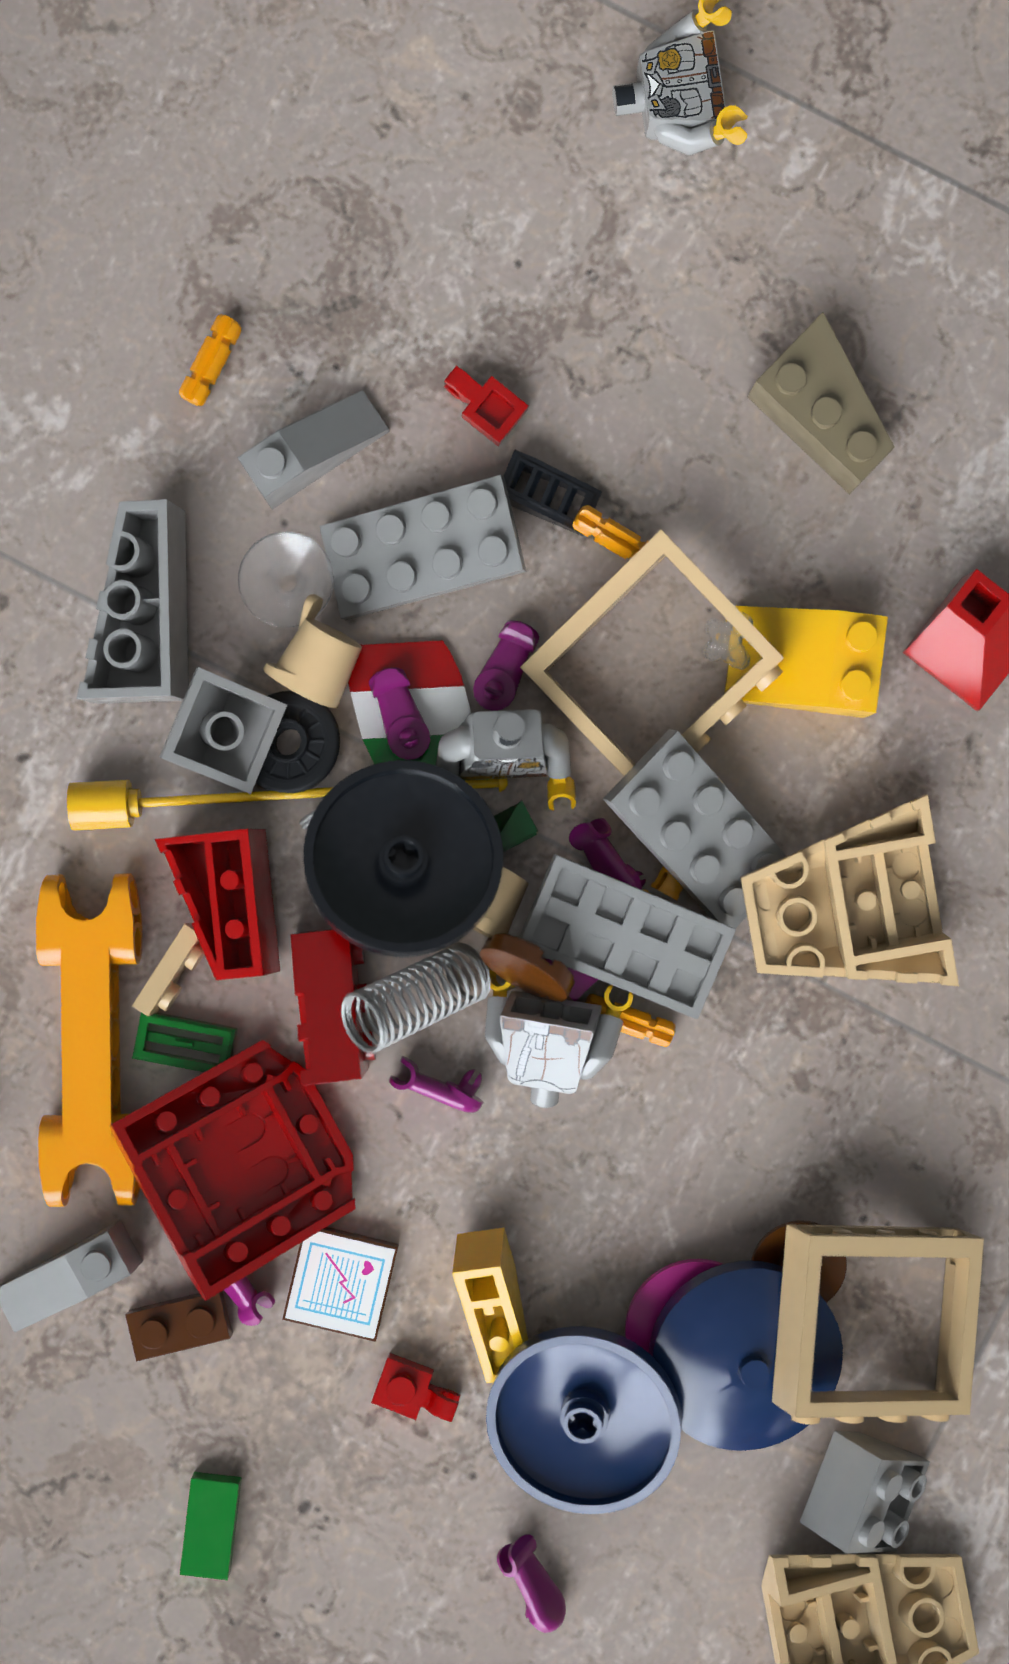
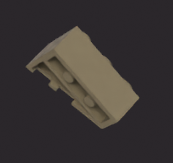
[748,312,895,495]

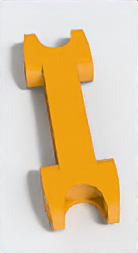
[36,873,142,1207]

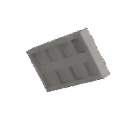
[319,475,527,620]
[603,729,786,929]
[519,854,736,1020]

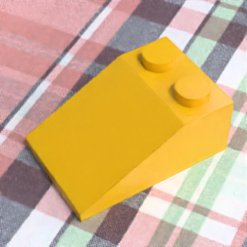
[724,606,888,718]

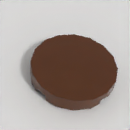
[479,933,575,1002]

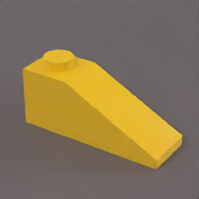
[452,1227,528,1383]

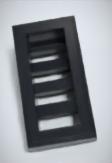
[503,449,602,536]

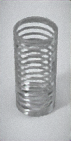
[341,943,491,1054]

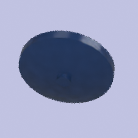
[648,1260,843,1451]
[486,1326,682,1514]

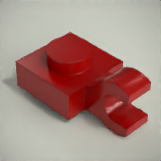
[444,366,529,447]
[371,1353,461,1422]

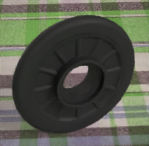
[256,690,340,793]

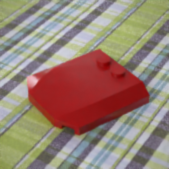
[109,1040,356,1301]

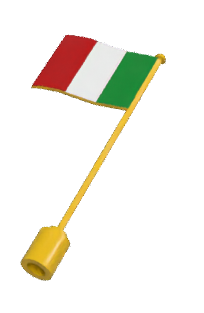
[67,640,508,831]

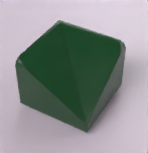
[494,800,538,852]

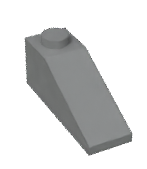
[237,390,390,510]
[0,1219,143,1332]

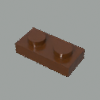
[125,1291,233,1362]

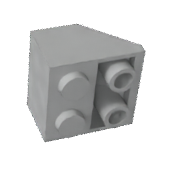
[800,1431,930,1554]

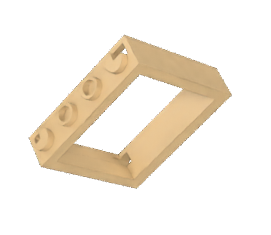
[520,530,784,776]
[772,1224,984,1425]

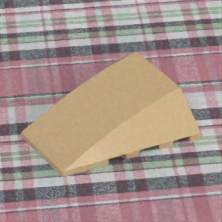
[740,794,959,986]
[761,1554,979,1664]

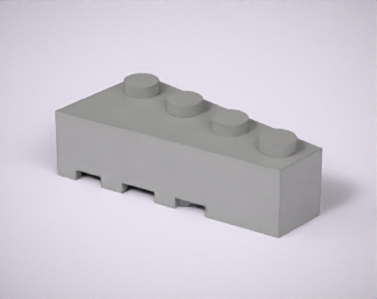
[76,499,189,704]

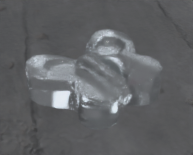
[703,612,754,670]

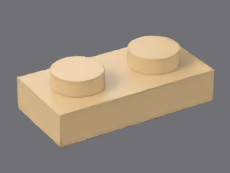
[132,922,205,1016]

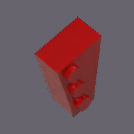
[155,829,280,981]
[290,929,376,1086]

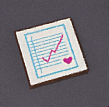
[282,1227,399,1342]

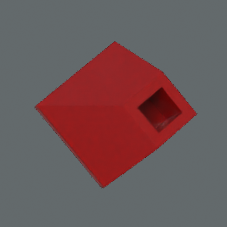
[902,569,1009,711]

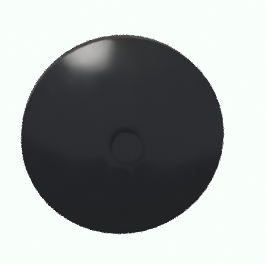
[303,760,503,957]

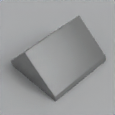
[160,667,287,794]

